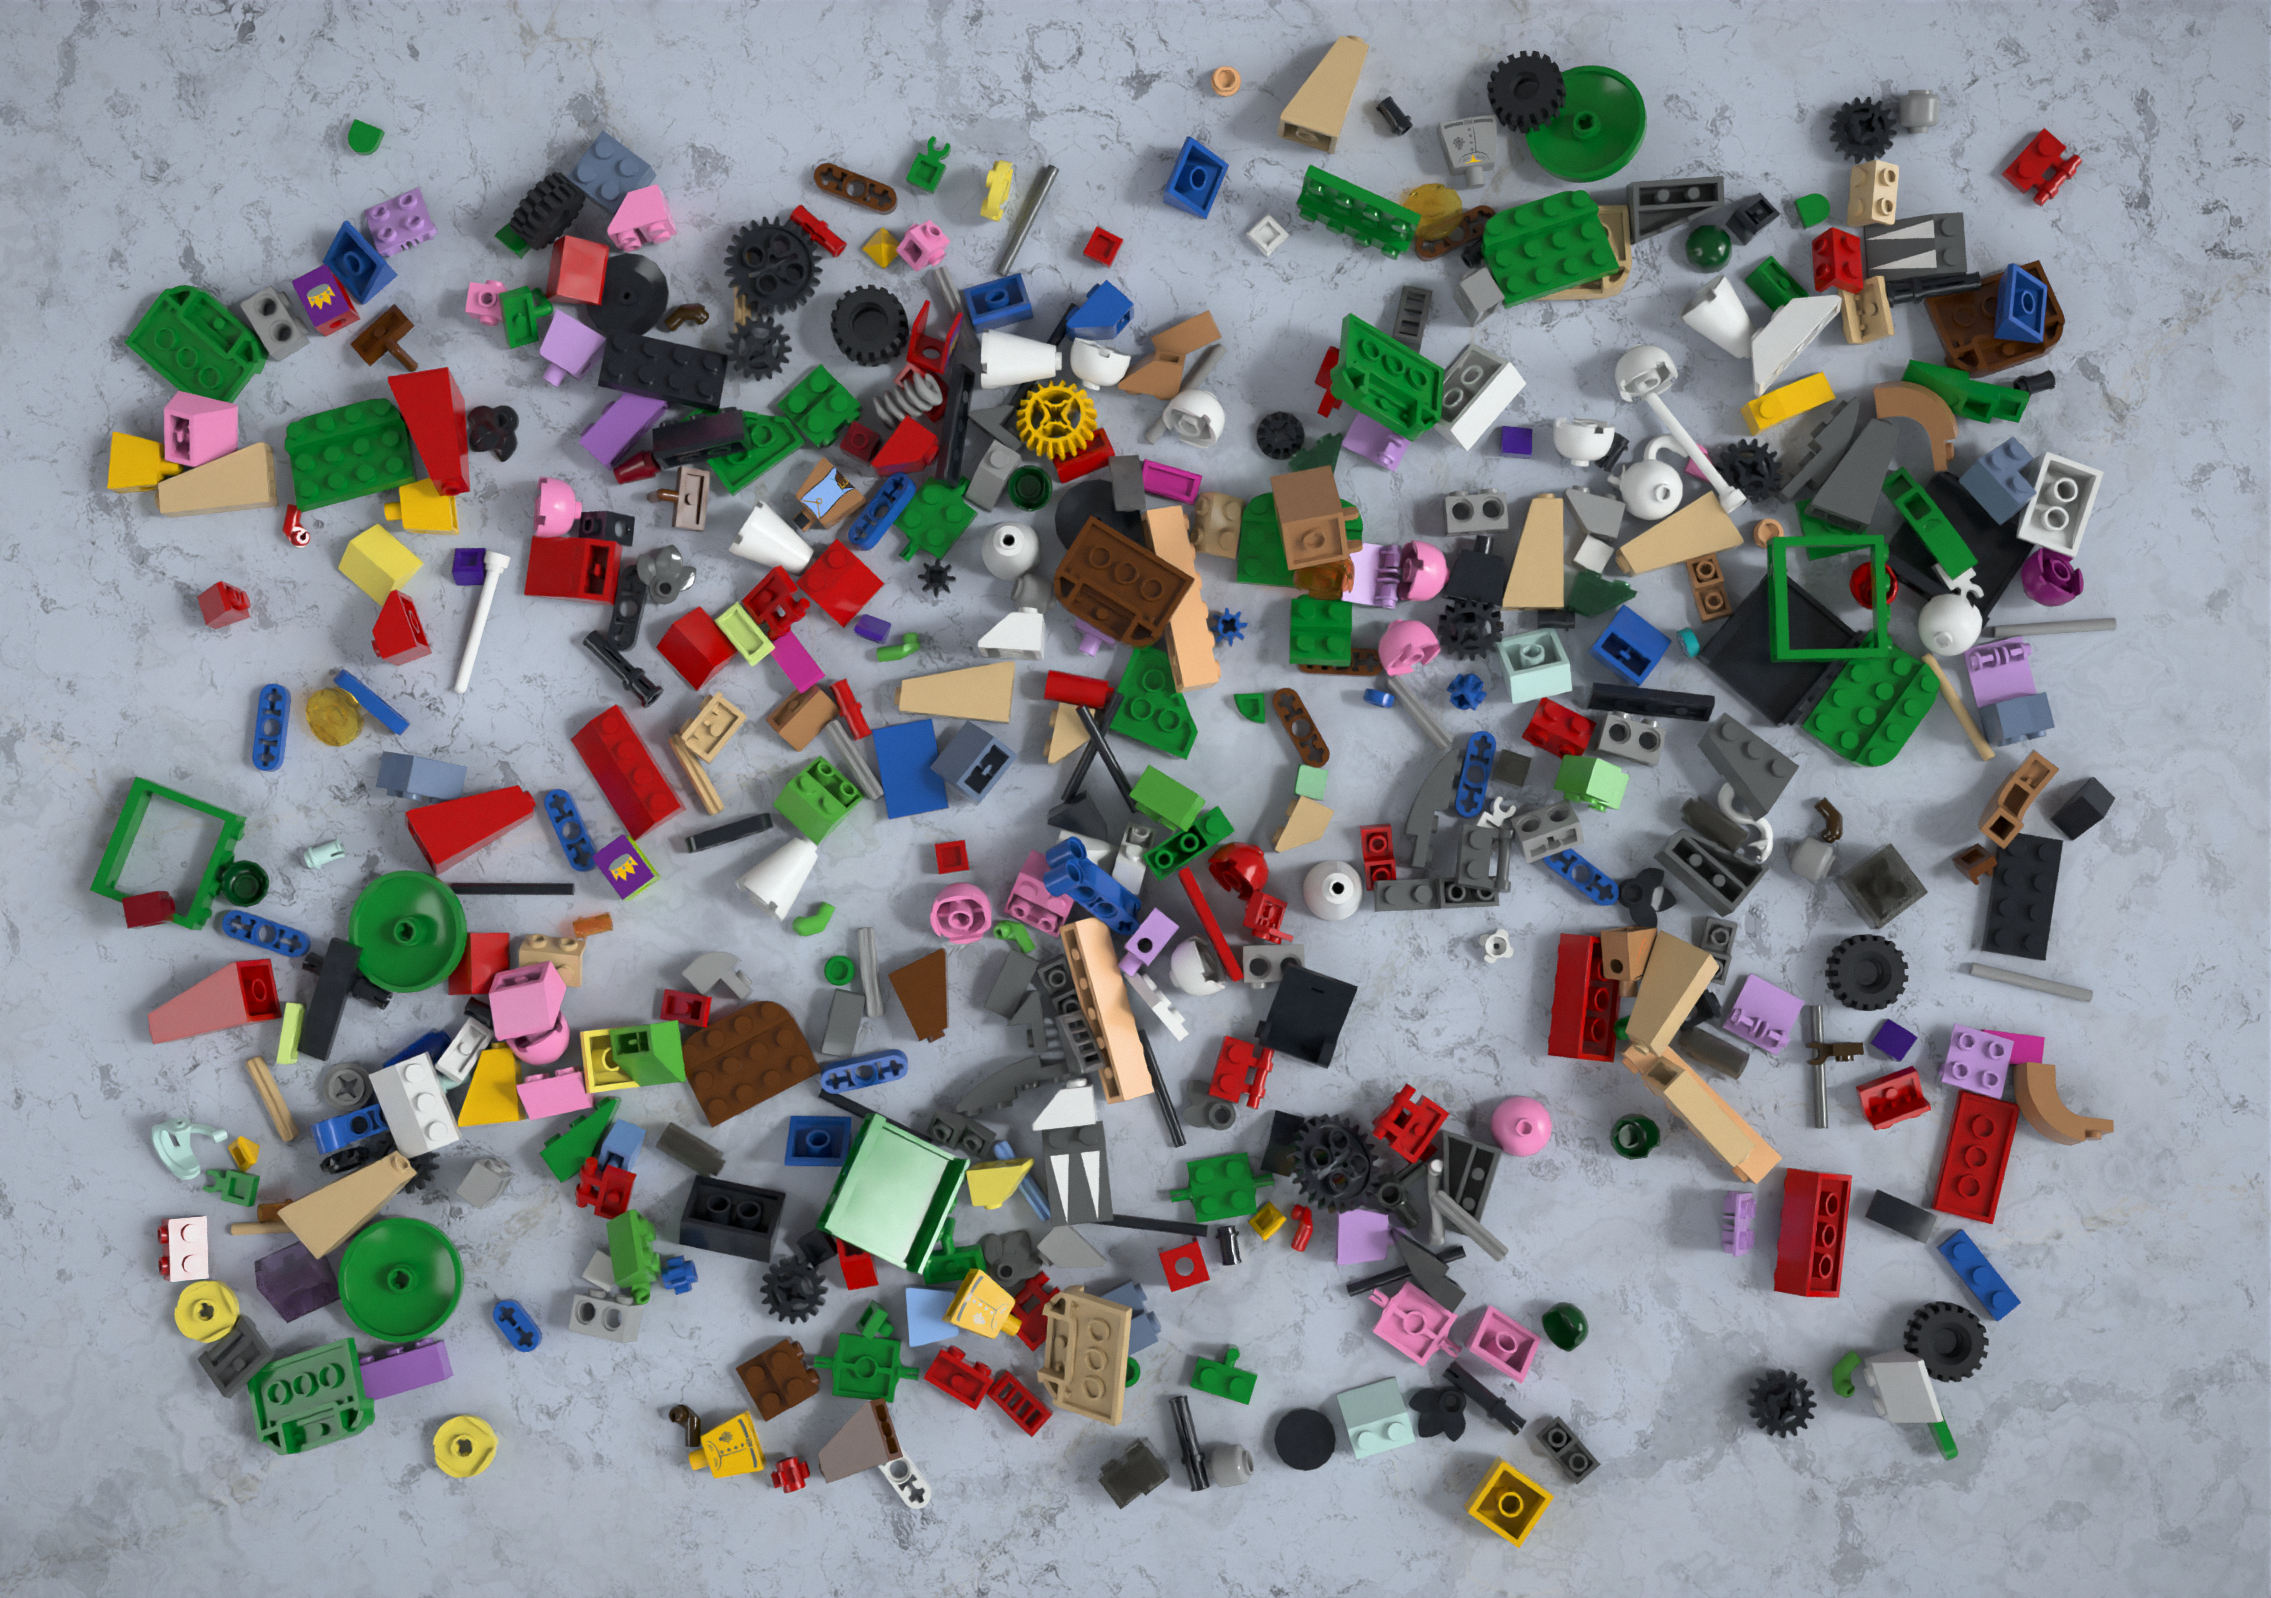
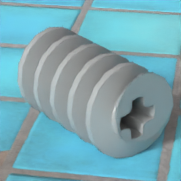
[874,373,943,430]

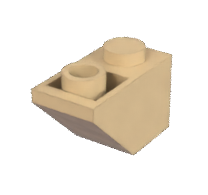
[1043,703,1096,766]
[1271,795,1334,853]

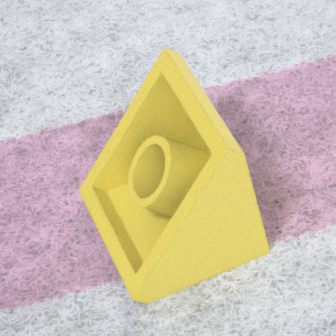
[338,523,424,608]
[580,1026,640,1094]

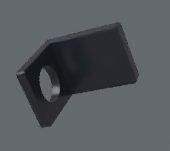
[578,511,635,547]
[1680,989,1722,1032]

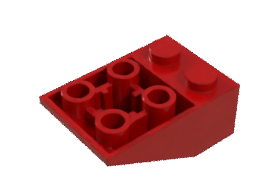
[524,535,623,606]

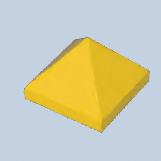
[862,227,900,269]
[228,1136,260,1172]
[1248,1201,1287,1241]

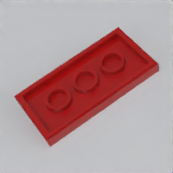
[1178,867,1244,982]
[1930,1090,2020,1225]

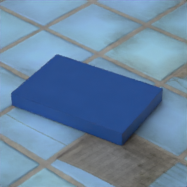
[872,719,949,820]

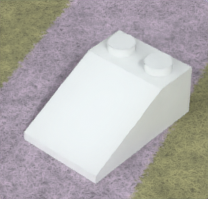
[2016,451,2104,558]
[1863,1348,1944,1423]

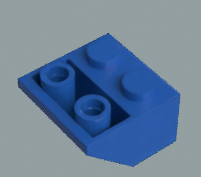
[1066,279,1134,342]
[1587,604,1672,687]

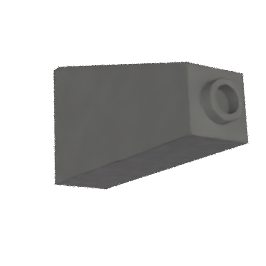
[1803,418,1901,535]

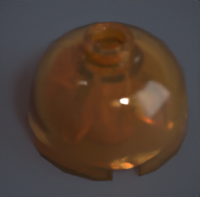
[1293,554,1355,600]

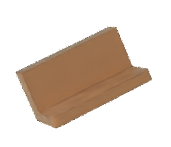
[766,684,840,752]

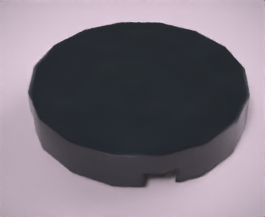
[1274,1407,1336,1471]

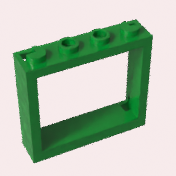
[1766,535,1892,663]
[90,776,247,930]

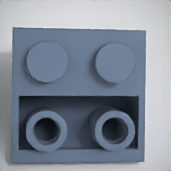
[930,721,1018,806]

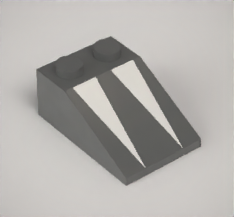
[1863,212,1967,284]
[1042,1121,1114,1227]

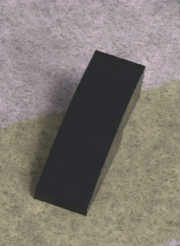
[1390,1227,1467,1314]

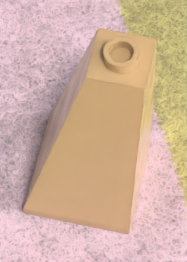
[1277,35,1369,154]
[277,1151,417,1260]

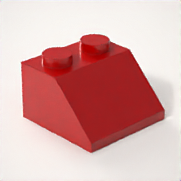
[871,415,940,478]
[796,539,885,628]
[371,589,432,666]

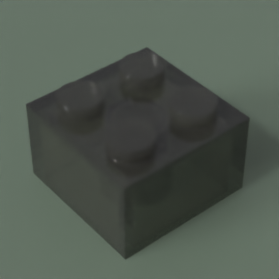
[1834,843,1928,930]

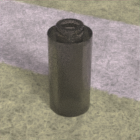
[1679,796,1749,853]
[1677,1025,1750,1080]
[655,1121,726,1179]

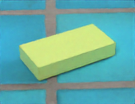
[714,602,776,667]
[276,1002,306,1065]

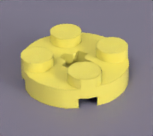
[980,160,1013,222]
[174,1280,240,1343]
[433,1414,498,1478]

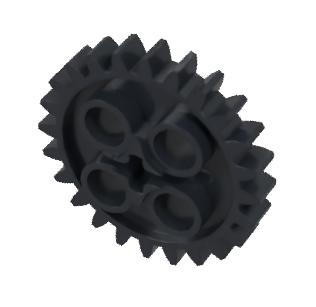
[723,216,823,316]
[1287,1114,1380,1214]

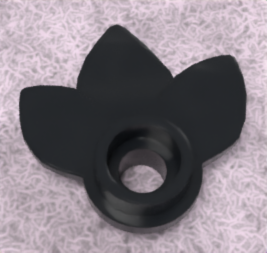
[467,405,519,462]
[1617,868,1677,928]
[1408,1386,1466,1442]

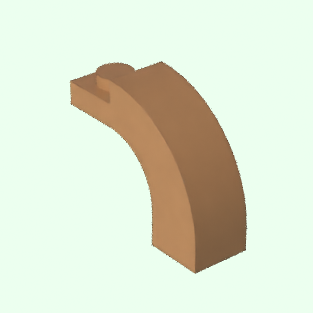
[1873,381,1959,472]
[1978,749,2059,849]
[2012,1062,2114,1146]

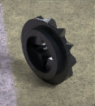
[1256,411,1305,460]
[320,1146,371,1175]

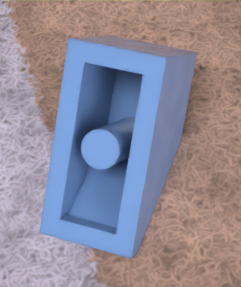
[597,1118,646,1172]

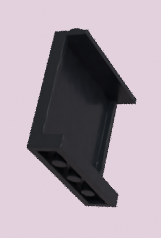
[1885,471,2036,629]
[1695,569,1863,728]

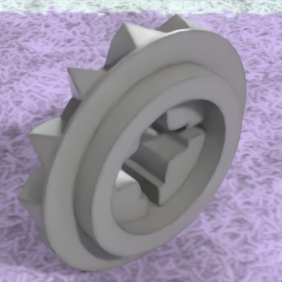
[323,1063,373,1112]

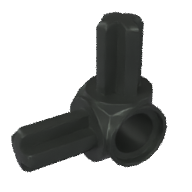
[1373,1158,1428,1230]

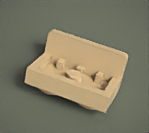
[1847,159,1899,228]
[1837,276,1895,345]
[1190,491,1246,559]
[679,691,747,765]
[519,934,586,988]

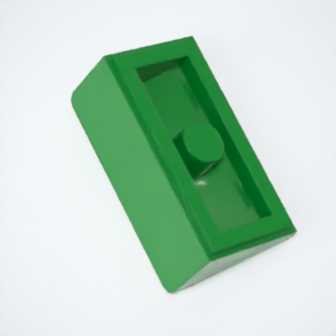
[1745,256,1811,312]

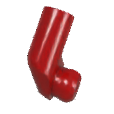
[282,504,310,548]
[1290,1204,1313,1252]

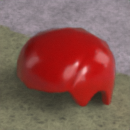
[1849,561,1899,611]

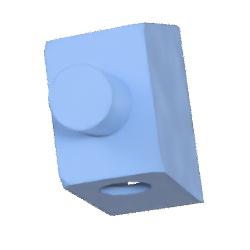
[905,1285,960,1347]

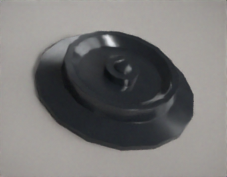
[586,253,669,335]
[1054,479,1142,551]

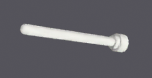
[1646,392,1747,514]
[454,551,511,694]

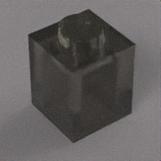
[1489,749,1532,789]

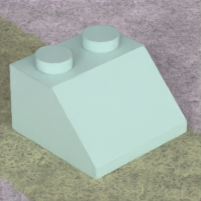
[1495,628,1572,704]
[1336,1377,1416,1460]

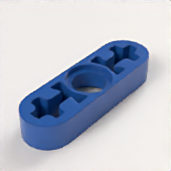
[848,472,916,551]
[333,668,410,736]
[252,684,291,772]
[1454,731,1496,818]
[544,789,597,872]
[1542,848,1619,906]
[222,910,311,957]
[821,1049,908,1094]

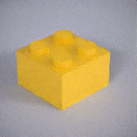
[1464,1455,1554,1548]

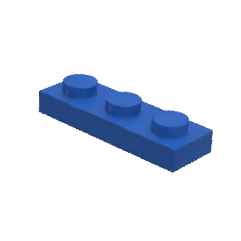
[1936,1229,2021,1322]

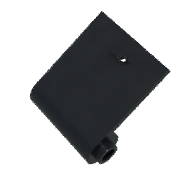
[1254,962,1358,1069]

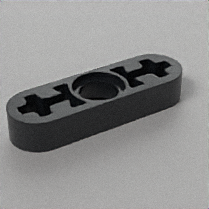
[607,565,649,652]
[685,813,774,854]

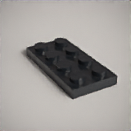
[597,328,728,412]
[1981,833,2063,961]

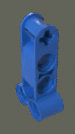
[1043,836,1141,935]
[310,1103,390,1155]

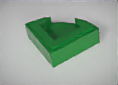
[1234,693,1265,724]

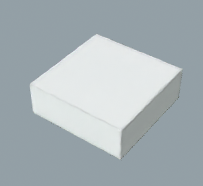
[1246,213,1289,257]
[1572,534,1614,576]
[582,1249,615,1292]

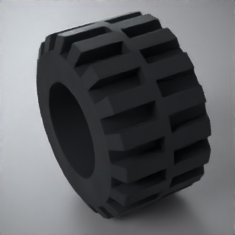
[830,284,909,367]

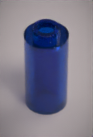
[382,1028,452,1069]

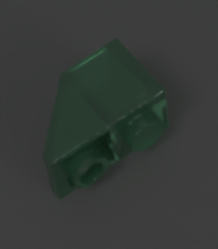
[1287,433,1343,475]
[1564,569,1637,619]

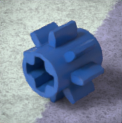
[1210,608,1248,647]
[1447,673,1487,710]
[661,1255,698,1295]

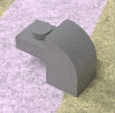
[682,951,754,1000]

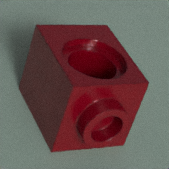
[839,421,884,467]
[122,891,176,929]

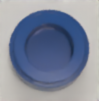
[1363,688,1395,709]

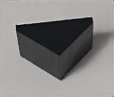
[1725,193,1780,246]
[2050,777,2115,841]
[1047,790,1108,840]
[1260,1110,1305,1177]

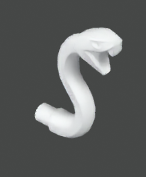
[1607,434,1688,489]
[1718,782,1773,863]
[1427,1159,1446,1245]

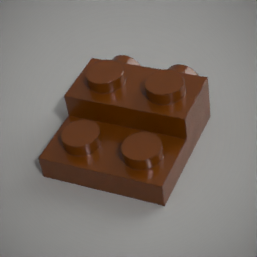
[735,1336,821,1422]

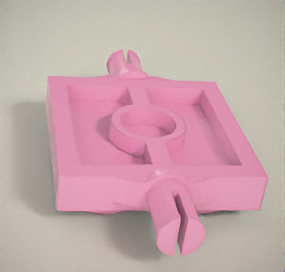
[1368,1279,1462,1367]

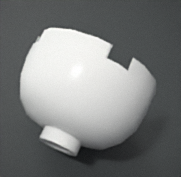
[1069,338,1131,391]
[1614,344,1678,402]
[1163,389,1225,448]
[1553,417,1615,466]
[1620,459,1683,520]
[1918,594,1982,656]
[1169,934,1226,996]

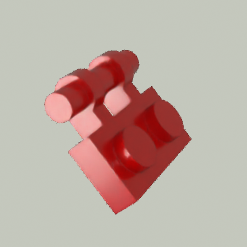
[2001,128,2082,206]
[741,565,810,641]
[1207,1035,1274,1110]
[1371,1083,1450,1164]
[575,1157,637,1220]
[1010,1270,1062,1352]

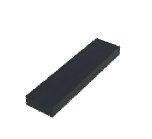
[935,363,975,489]
[1588,682,1715,722]
[296,937,363,1061]

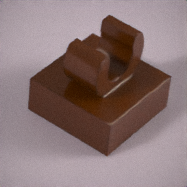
[1952,843,1997,885]

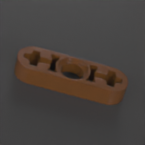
[814,163,898,215]
[1415,205,1496,262]
[1296,648,1383,678]
[1272,688,1330,768]

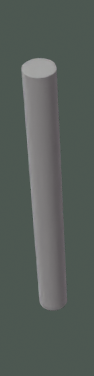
[1144,343,1227,445]
[1992,618,2117,638]
[1969,962,2093,1002]

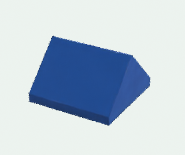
[1163,136,1229,219]
[322,220,398,305]
[1994,263,2047,343]
[963,273,1034,334]
[784,1116,852,1167]

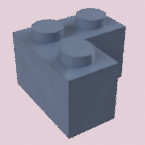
[1959,436,2037,525]
[1978,692,2055,747]
[376,751,467,804]
[1098,1279,1161,1356]

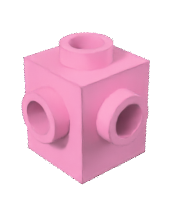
[896,220,950,272]
[465,280,509,326]

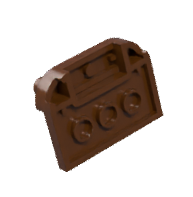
[1923,260,2065,379]
[1054,515,1195,650]
[682,1001,822,1128]

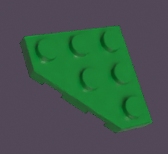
[679,408,806,496]
[1109,646,1198,760]

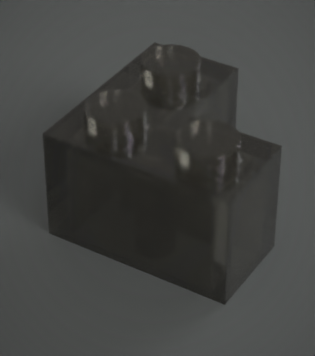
[1098,1437,1170,1509]

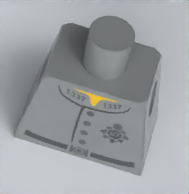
[1437,114,1497,189]

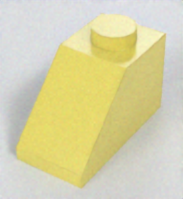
[966,1157,1034,1210]

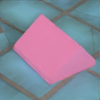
[1464,1305,1541,1384]

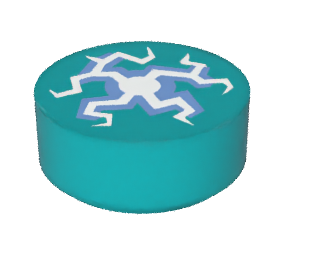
[1676,627,1700,659]

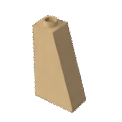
[155,442,278,518]
[1615,490,1745,578]
[1499,493,1564,611]
[894,661,1016,724]
[1625,930,1719,1058]
[1641,1056,1756,1168]

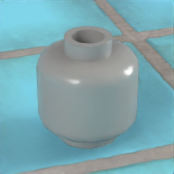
[1899,90,1940,133]
[1011,573,1057,615]
[1787,837,1836,882]
[1206,1444,1254,1488]

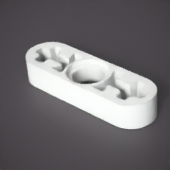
[878,1444,932,1509]

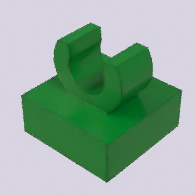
[856,1299,895,1340]

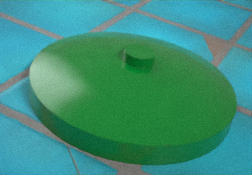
[1525,65,1647,183]
[348,870,467,993]
[338,1217,464,1342]

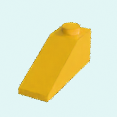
[1740,371,1836,437]

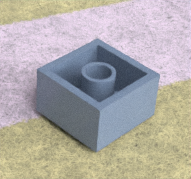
[567,130,657,218]

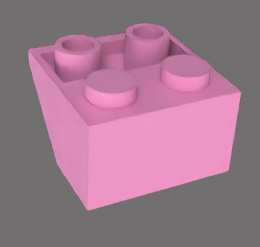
[607,184,677,252]
[164,391,238,467]
[1003,849,1076,938]
[489,961,567,1041]
[516,1066,596,1120]

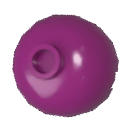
[2021,547,2084,607]

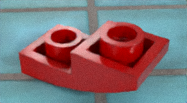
[1360,823,1396,891]

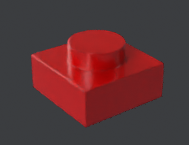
[1083,226,1124,269]
[935,840,970,875]

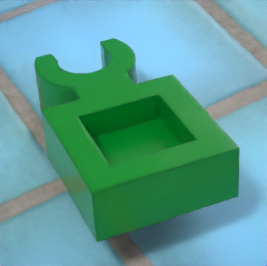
[906,136,951,195]
[203,1169,260,1207]

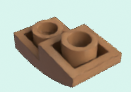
[1151,310,1222,355]
[1685,553,1733,624]

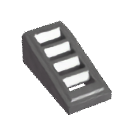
[1392,285,1433,354]
[1055,1010,1106,1077]

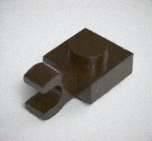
[1805,1042,1864,1065]

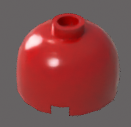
[1207,841,1269,901]

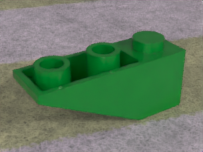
[1142,806,1235,881]
[539,1096,622,1183]

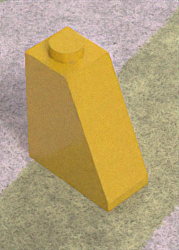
[457,1042,526,1127]

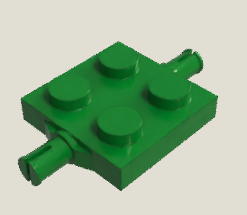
[893,475,978,563]
[1170,1152,1275,1223]
[814,1332,920,1403]

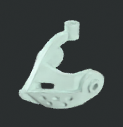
[150,1116,228,1180]

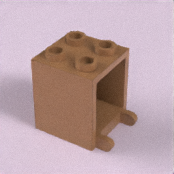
[1270,465,1363,571]

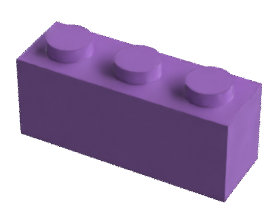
[578,392,672,471]
[358,1337,453,1401]

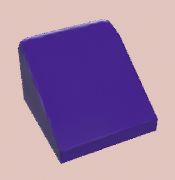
[1499,426,1532,459]
[452,548,486,586]
[854,614,891,645]
[1870,1019,1918,1062]

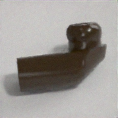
[663,303,709,332]
[1814,797,1843,844]
[669,1404,701,1447]

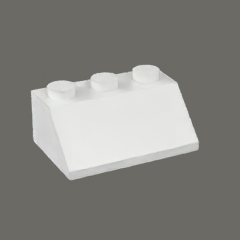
[1432,343,1526,451]
[978,607,1046,661]
[369,1051,462,1159]
[1032,1078,1097,1131]

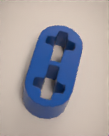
[493,1299,542,1352]

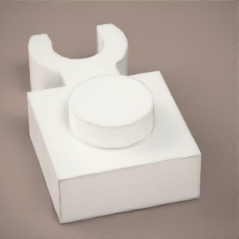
[1932,563,1984,604]
[1474,796,1516,854]

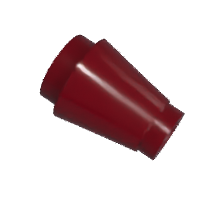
[613,450,661,485]

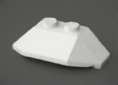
[1751,295,1842,397]

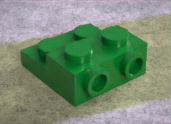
[777,364,863,450]
[1289,594,1352,666]

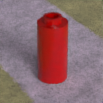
[1044,669,1114,710]

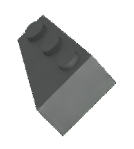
[1626,176,1725,245]
[1697,712,1800,822]
[1653,829,1770,917]
[1443,1130,1503,1236]

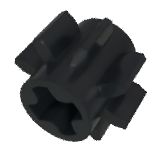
[918,559,956,598]

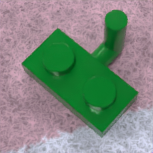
[498,286,554,349]
[923,1217,987,1285]
[1190,1344,1258,1405]

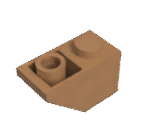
[1118,350,1186,401]

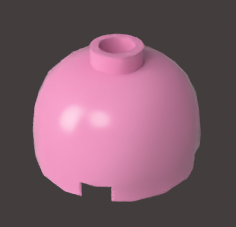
[534,476,582,538]
[1397,540,1450,601]
[1378,619,1441,676]
[930,882,992,944]
[506,1009,570,1066]
[1490,1095,1552,1157]

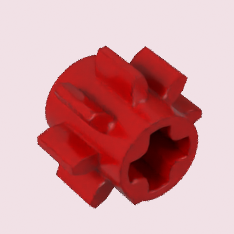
[770,1456,811,1493]

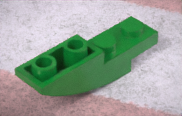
[1901,359,2029,424]
[1881,466,1978,581]

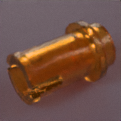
[573,912,614,940]
[257,1198,294,1223]

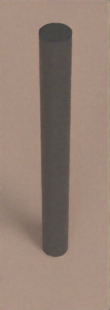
[996,165,1059,277]
[1810,1005,1828,1129]

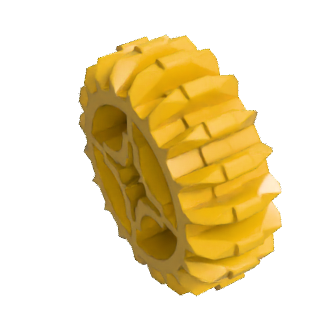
[1016,379,1098,461]

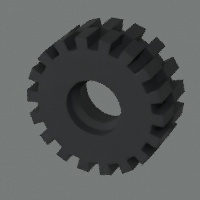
[1487,50,1567,134]
[510,172,585,251]
[1825,934,1909,1011]
[1903,1301,1989,1383]

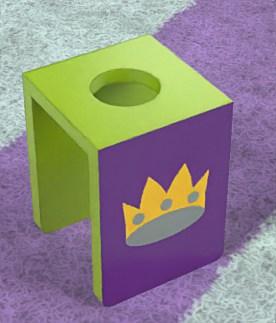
[592,835,661,901]

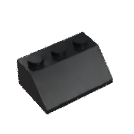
[652,407,753,469]
[679,1175,786,1263]

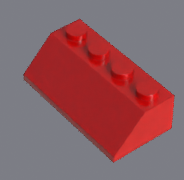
[570,704,687,842]
[1548,933,1621,1063]
[1774,1168,1852,1298]

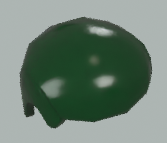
[1685,225,1732,274]
[1007,465,1053,512]
[222,860,269,908]
[1610,1113,1660,1160]
[1542,1302,1589,1352]

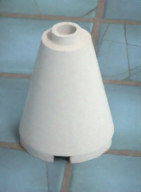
[1678,275,1757,359]
[981,329,1062,390]
[728,499,816,576]
[982,521,1042,581]
[735,837,818,922]
[1303,860,1364,921]

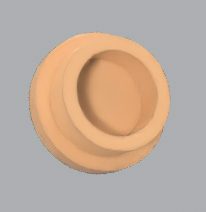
[1211,66,1241,97]
[1753,518,1784,549]

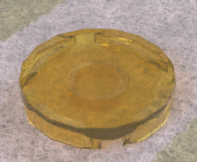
[1403,183,1463,240]
[306,687,364,747]

